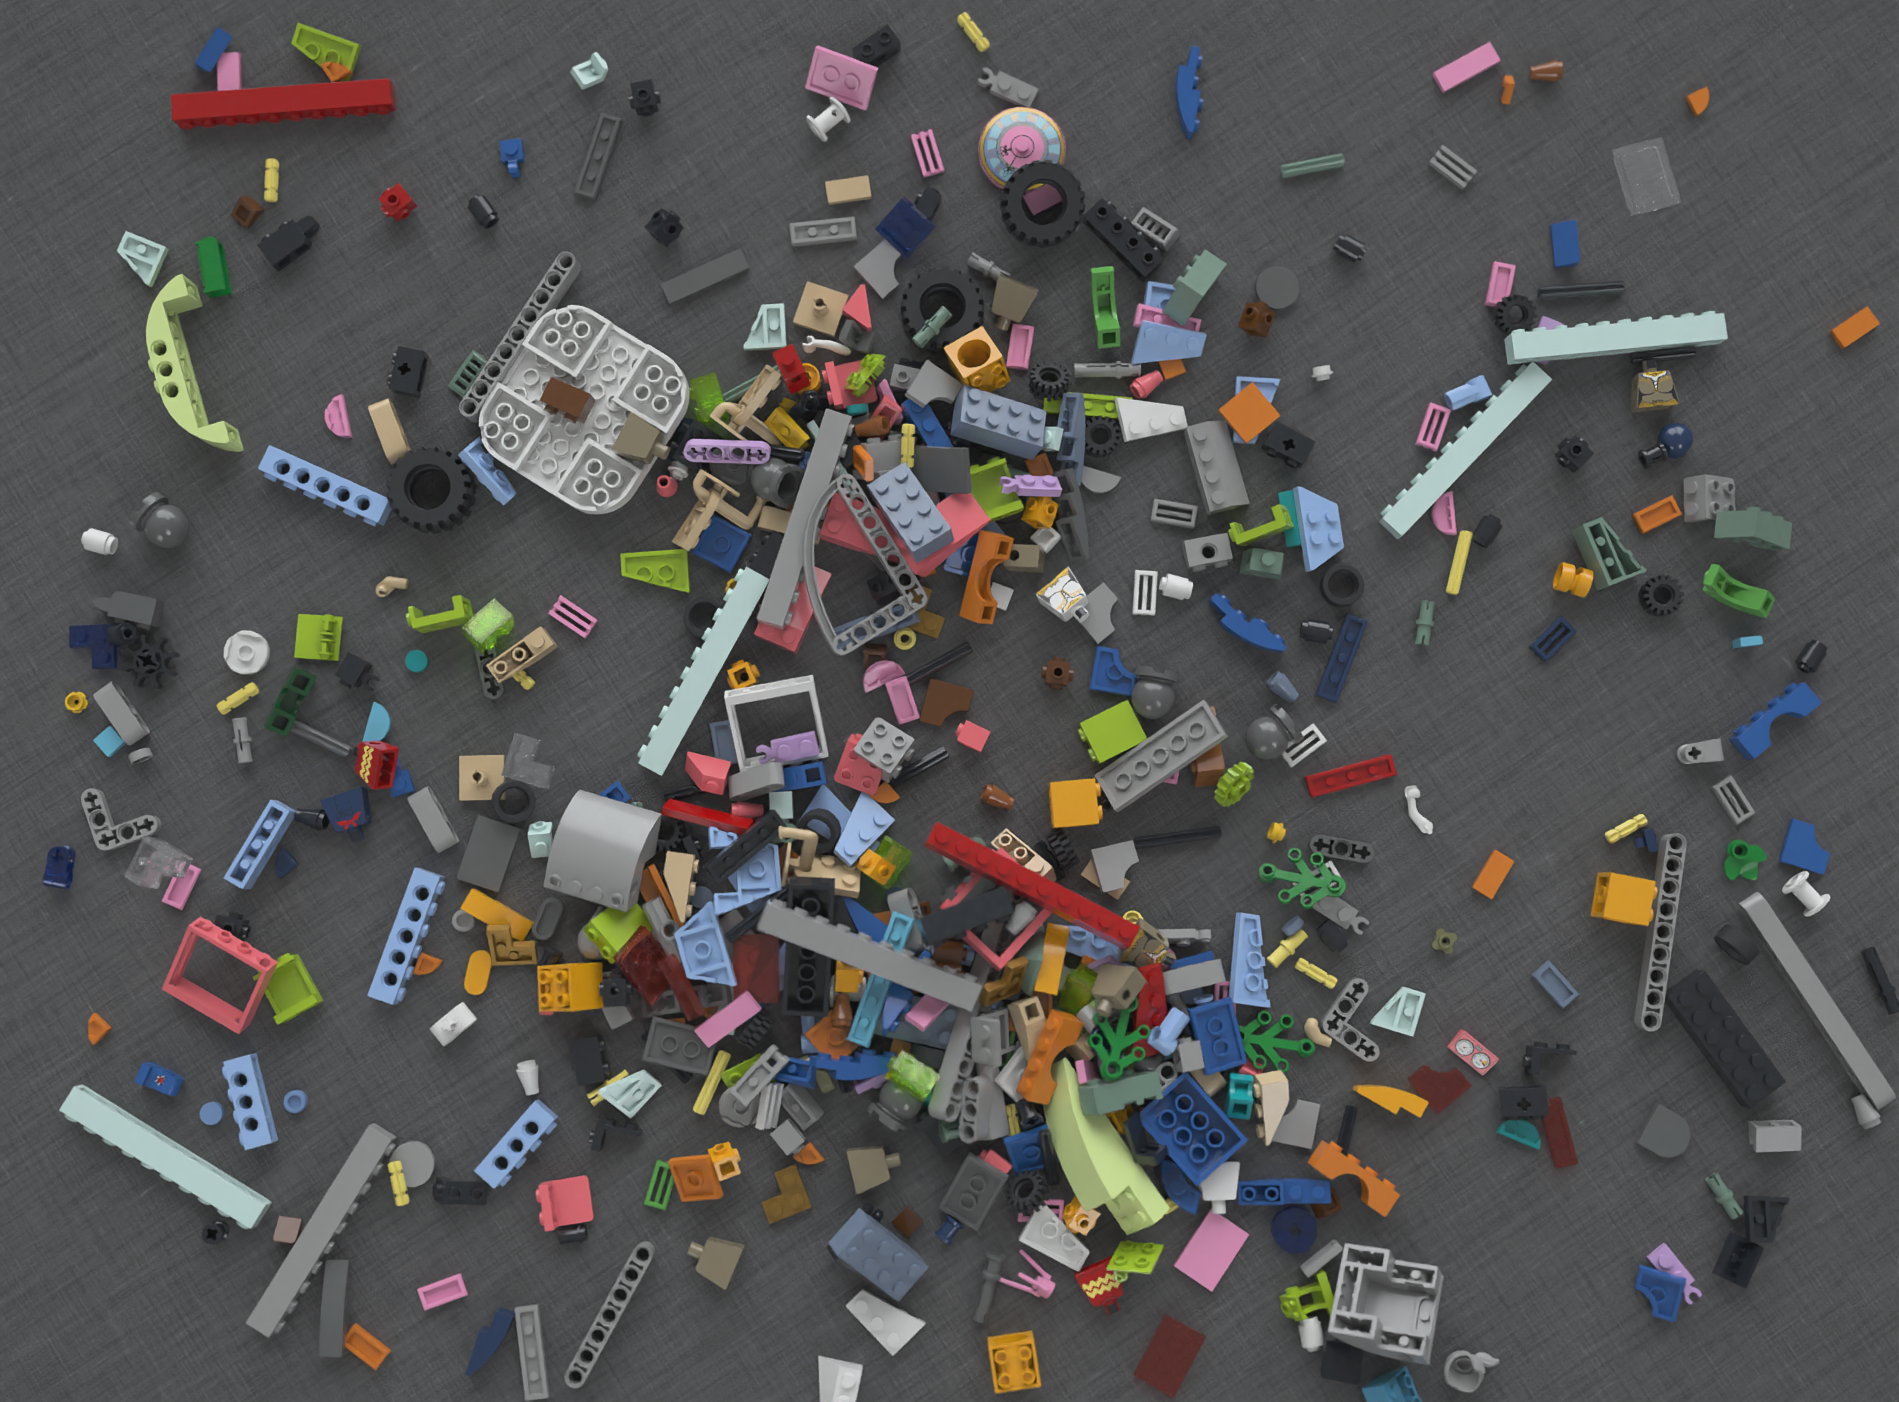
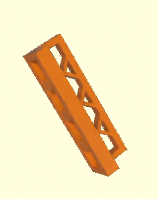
[640,864,684,936]

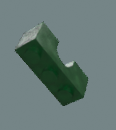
[264,665,316,737]

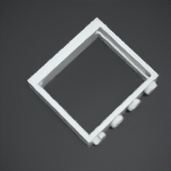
[724,675,829,772]

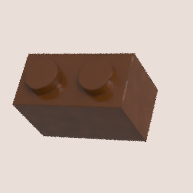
[540,377,596,424]

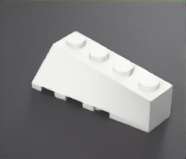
[818,1356,863,1402]

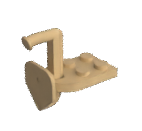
[710,365,782,458]
[672,469,769,551]
[779,826,861,898]

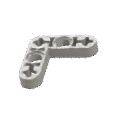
[81,788,161,851]
[1321,978,1379,1062]

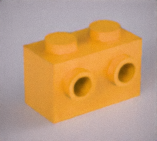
[835,960,864,993]

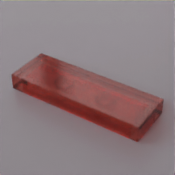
[657,953,705,1021]
[1542,1096,1578,1169]

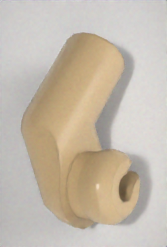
[375,576,409,597]
[1304,1018,1332,1047]

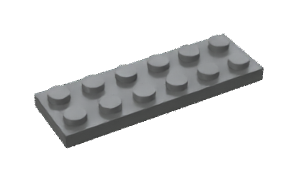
[1095,700,1228,812]

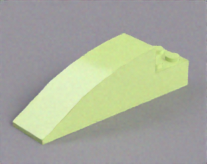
[1043,1057,1170,1235]

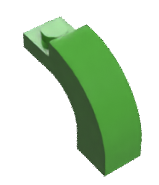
[1090,266,1120,349]
[1703,564,1775,619]

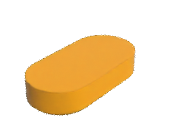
[464,950,492,995]

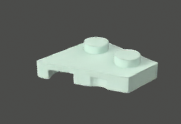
[117,231,169,287]
[744,303,787,351]
[1370,987,1426,1037]
[598,1069,662,1118]

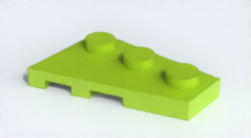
[291,23,361,82]
[620,549,690,593]

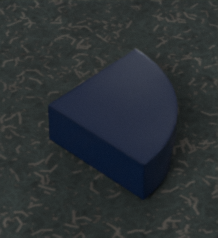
[276,847,299,879]

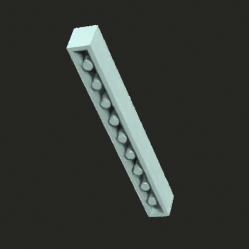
[1504,311,1728,365]
[1378,362,1552,540]
[637,567,770,776]
[59,1084,272,1229]

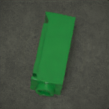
[195,237,232,298]

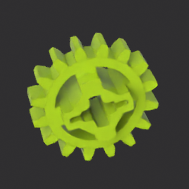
[1214,762,1255,807]

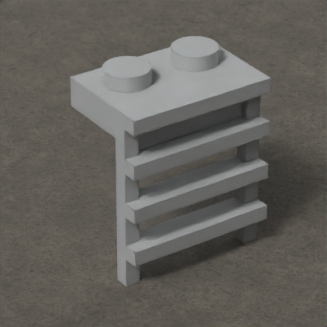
[970,1007,1015,1067]

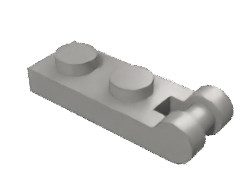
[730,1044,790,1107]

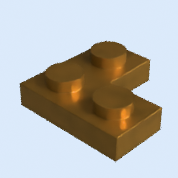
[906,585,945,639]
[486,924,538,966]
[979,956,1029,1007]
[762,1164,812,1224]

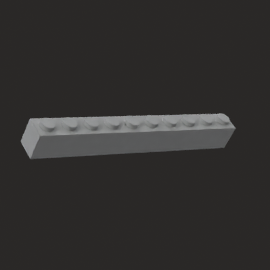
[757,409,855,630]
[757,899,982,1012]
[246,1123,397,1338]

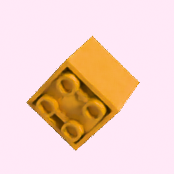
[944,326,1010,393]
[1048,778,1103,828]
[1590,872,1657,926]
[537,962,604,1012]
[987,1330,1041,1393]

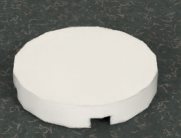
[224,631,270,675]

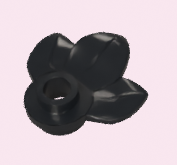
[788,390,829,423]

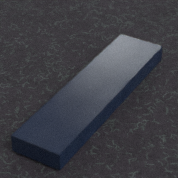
[1315,613,1368,703]

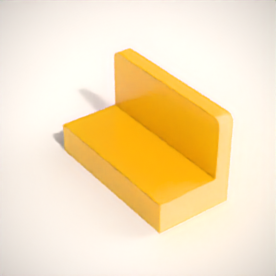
[764,406,810,450]

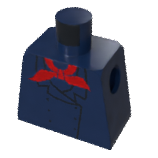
[320,787,372,843]

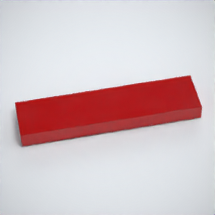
[1305,754,1397,798]
[661,799,754,835]

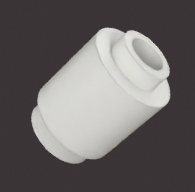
[81,528,118,555]
[1159,574,1193,600]
[1298,1316,1324,1352]

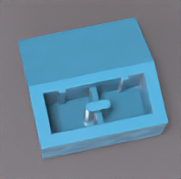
[1362,1366,1421,1402]

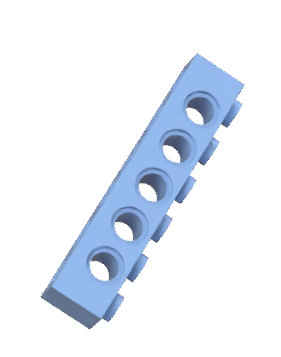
[258,445,391,527]
[367,868,445,1005]

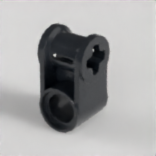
[1015,1098,1045,1131]

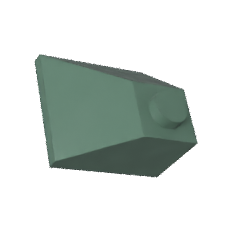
[1010,932,1045,995]

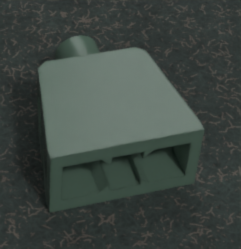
[1239,548,1284,580]

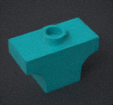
[1224,1073,1254,1119]

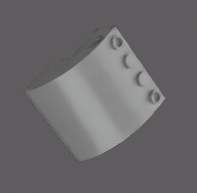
[544,790,662,912]
[1328,1243,1444,1365]

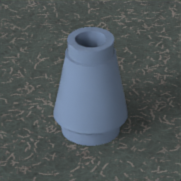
[1266,671,1299,703]

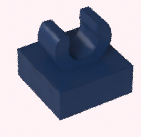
[1634,828,1659,853]

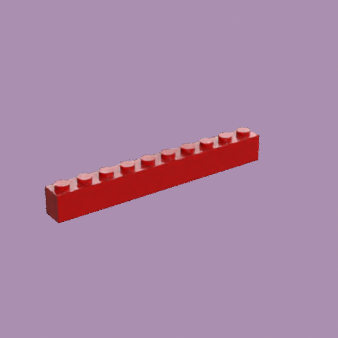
[171,78,396,129]
[923,822,1140,950]

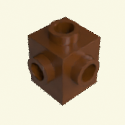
[1238,301,1276,337]
[1041,657,1074,690]

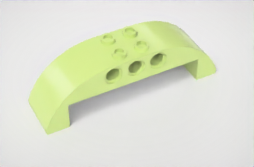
[146,274,244,452]

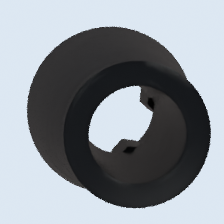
[294,808,330,831]

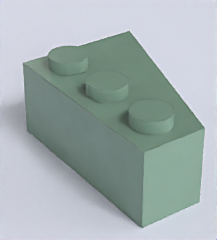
[1162,249,1227,327]
[1714,507,1792,550]
[1571,517,1647,591]
[1078,1068,1163,1115]

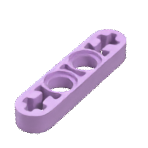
[683,439,771,464]

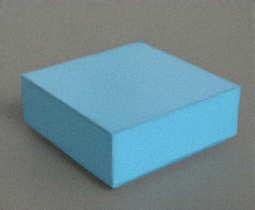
[1732,636,1763,649]
[93,725,126,757]

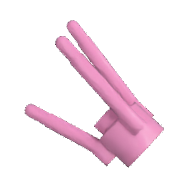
[999,1249,1055,1299]

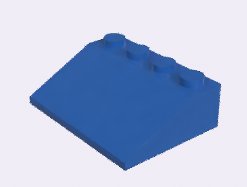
[1139,1072,1248,1186]

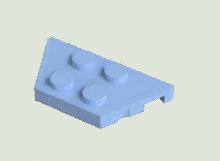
[1293,487,1344,572]
[674,901,738,986]

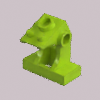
[1279,1268,1334,1322]

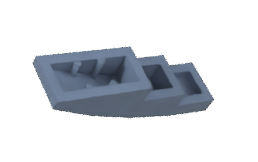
[1057,393,1085,486]
[833,601,921,650]

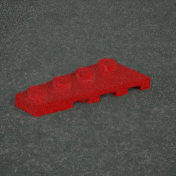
[1128,963,1167,1058]

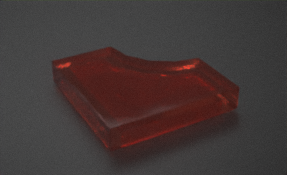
[1407,1064,1472,1114]

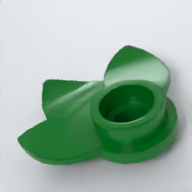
[1724,840,1767,880]

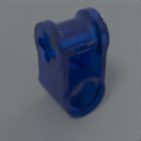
[43,845,76,890]

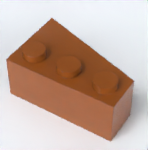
[1190,707,1225,787]

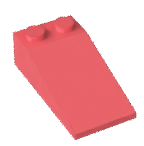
[820,493,899,564]
[892,493,991,577]
[754,567,832,654]

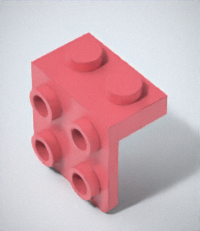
[822,360,877,411]
[834,734,882,795]
[536,1175,594,1231]

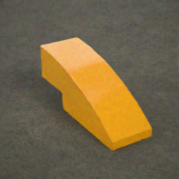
[460,889,534,941]
[1034,922,1070,995]
[1352,1085,1429,1118]

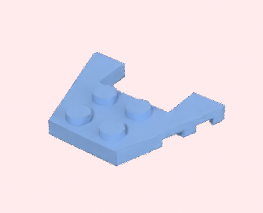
[708,827,782,916]

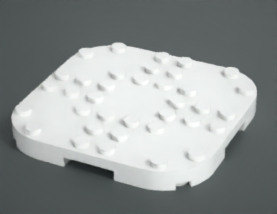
[479,305,690,514]

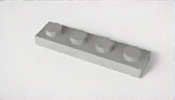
[515,1304,550,1401]

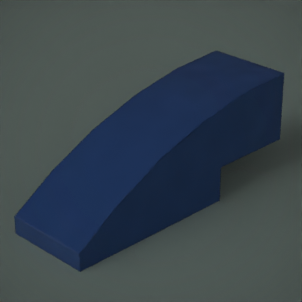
[465,1307,515,1376]

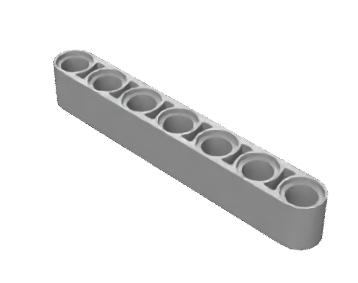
[565,1241,655,1388]

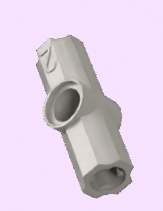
[642,897,682,966]

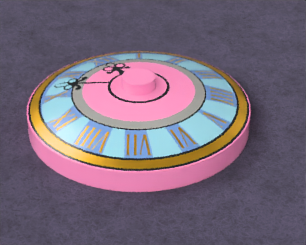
[979,107,1065,194]

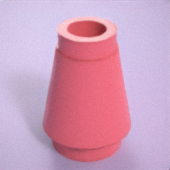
[1130,370,1163,400]
[656,475,678,497]
[731,801,763,820]

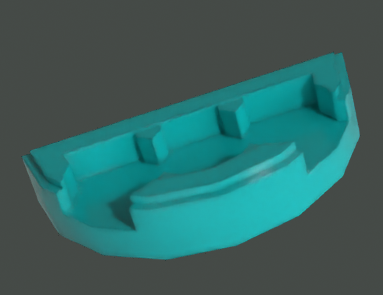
[1496,1119,1541,1150]

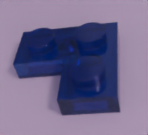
[69,624,118,670]

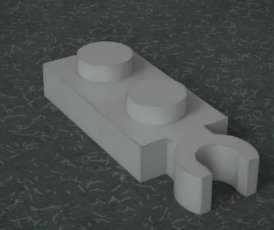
[978,68,1039,108]
[1308,888,1369,935]
[1157,929,1211,947]

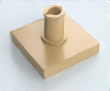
[793,281,849,338]
[459,755,506,801]

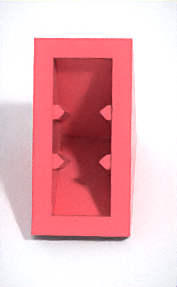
[842,284,872,332]

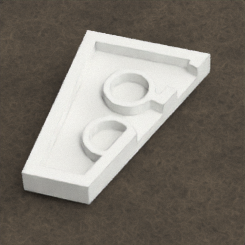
[1019,1205,1090,1272]
[846,1289,926,1356]

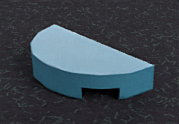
[362,702,392,742]

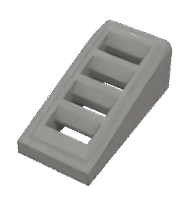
[1131,207,1179,252]

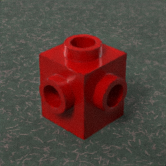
[378,183,417,222]

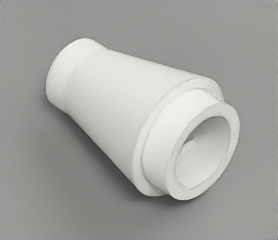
[516,1060,539,1095]

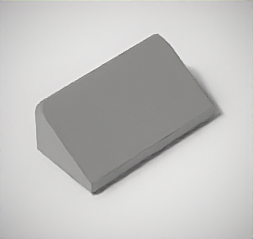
[781,1084,824,1131]

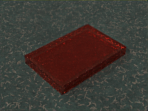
[613,925,680,1006]
[733,934,780,1003]
[1133,1313,1206,1398]

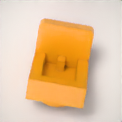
[856,848,896,885]

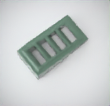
[448,350,488,398]

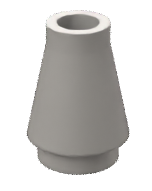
[1005,900,1037,935]
[1851,1094,1881,1129]

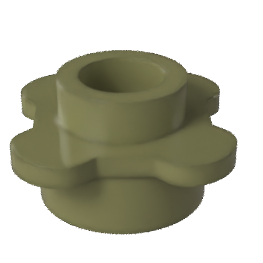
[1431,928,1457,954]

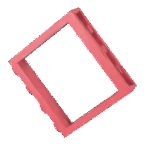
[939,847,1052,972]
[162,917,278,1034]

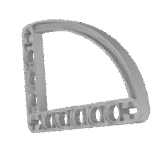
[803,474,927,656]

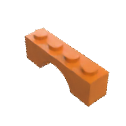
[959,530,1014,624]
[1016,1009,1084,1105]
[1307,1140,1400,1217]

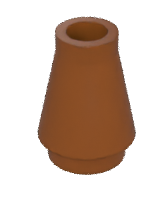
[1530,60,1563,82]
[855,415,890,438]
[980,784,1014,810]
[831,994,853,1029]

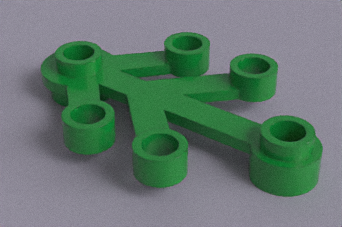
[1259,848,1346,909]
[1087,997,1150,1081]
[1238,1011,1315,1073]

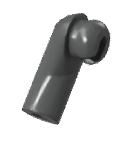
[1133,1053,1165,1071]

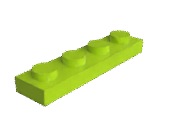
[1043,392,1132,420]

